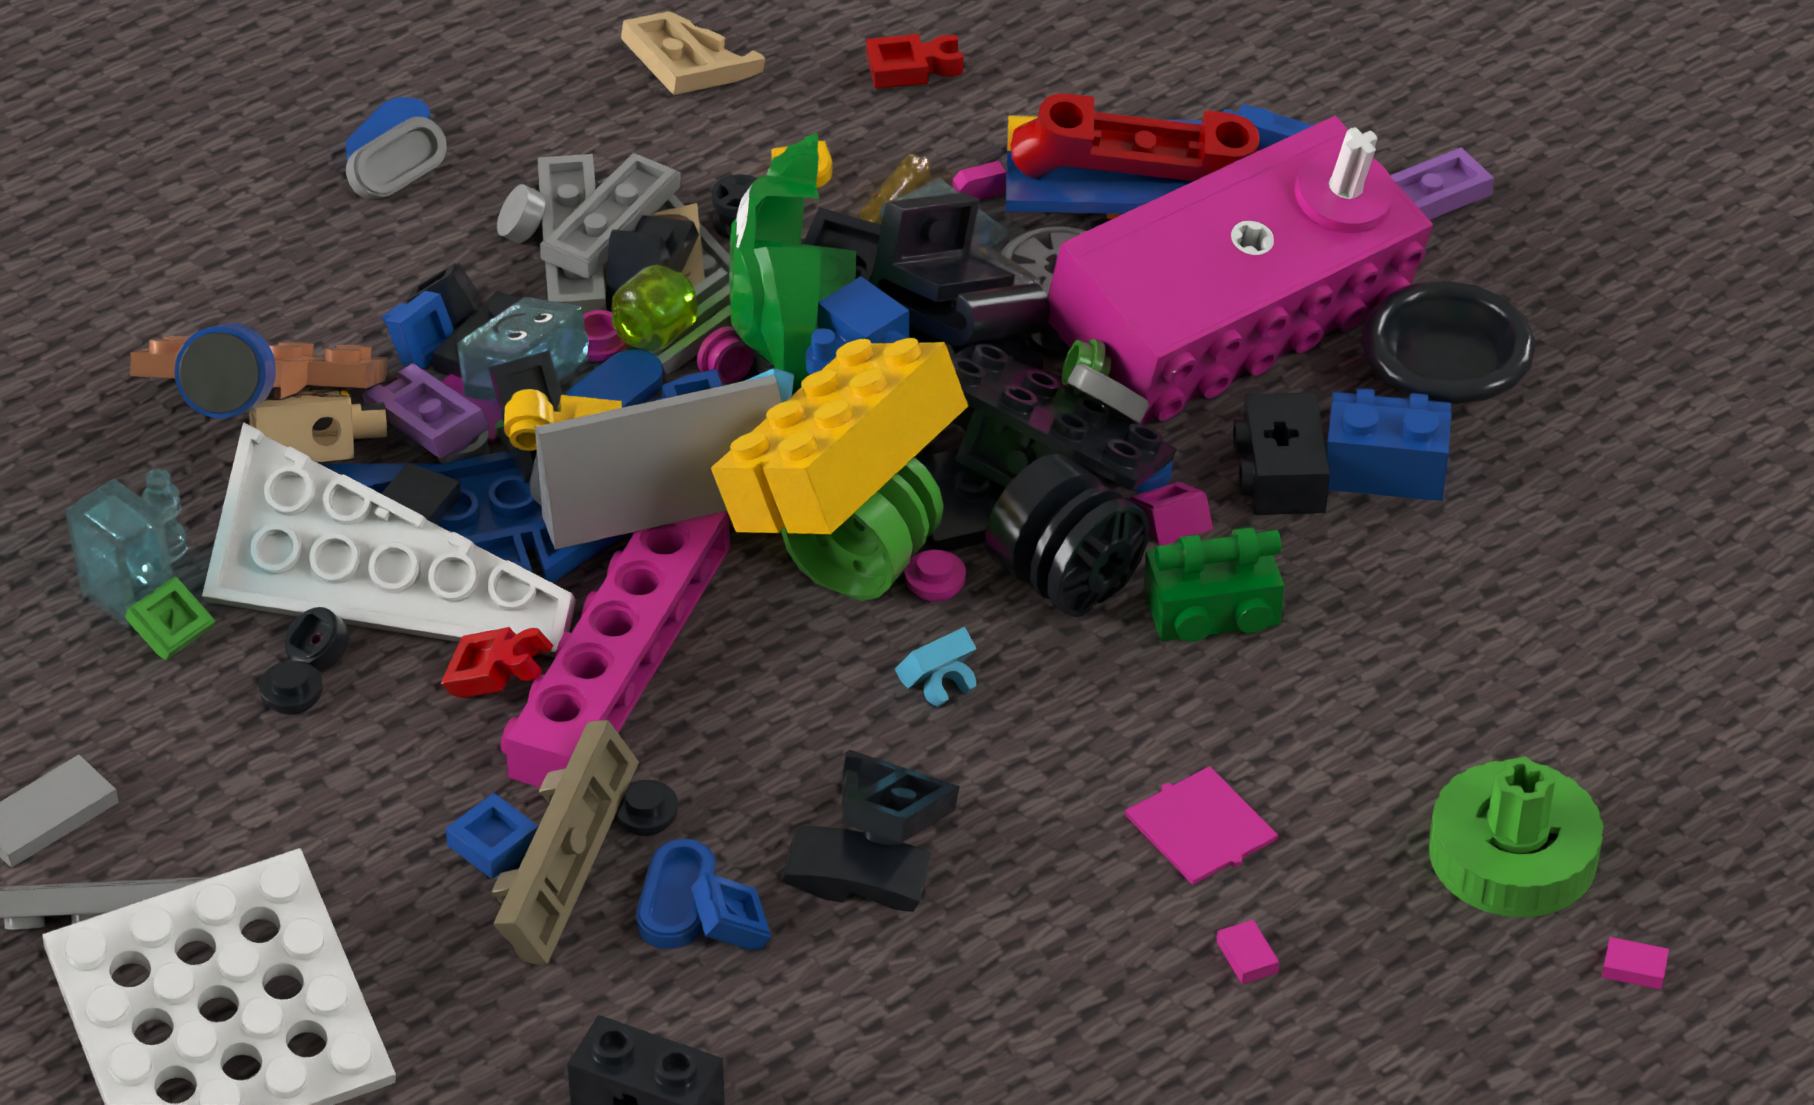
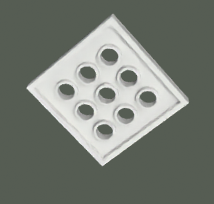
[42,848,396,1105]

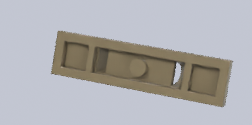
[491,720,639,965]

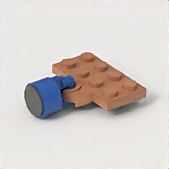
[130,323,388,418]

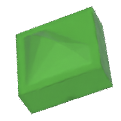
[125,576,216,660]

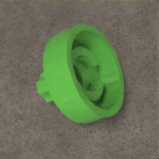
[1429,756,1603,917]

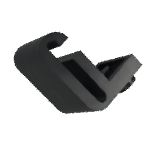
[871,193,1050,346]

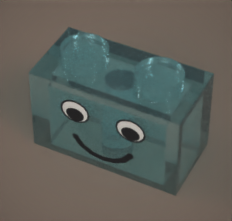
[457,296,589,403]

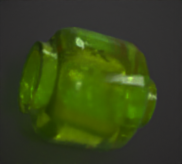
[612,264,698,351]

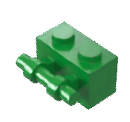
[1143,527,1284,642]

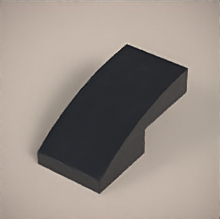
[781,826,932,912]

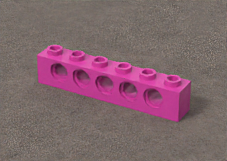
[501,511,730,787]

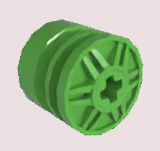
[781,457,944,601]

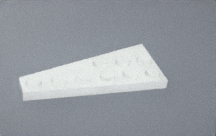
[202,422,576,657]

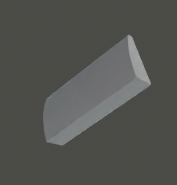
[535,375,781,550]

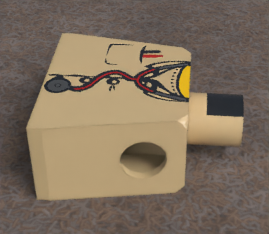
[249,386,387,462]

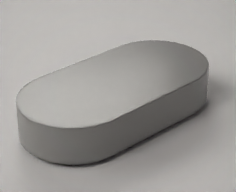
[346,117,447,200]
[1067,363,1149,423]

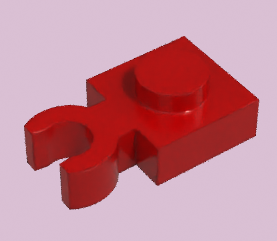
[866,34,964,89]
[441,627,553,698]

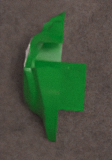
[729,133,856,395]

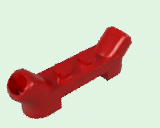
[1010,93,1260,181]

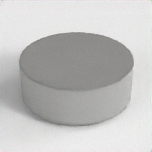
[497,184,545,243]

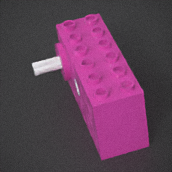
[1047,115,1433,424]

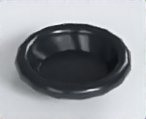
[1361,280,1536,404]

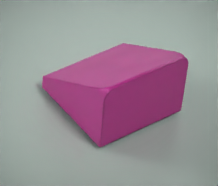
[1128,482,1213,546]

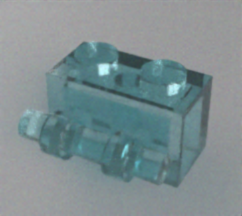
[65,468,188,629]

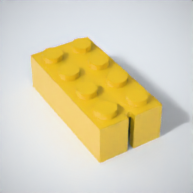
[711,338,968,534]

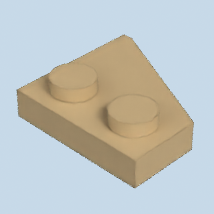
[621,11,765,95]

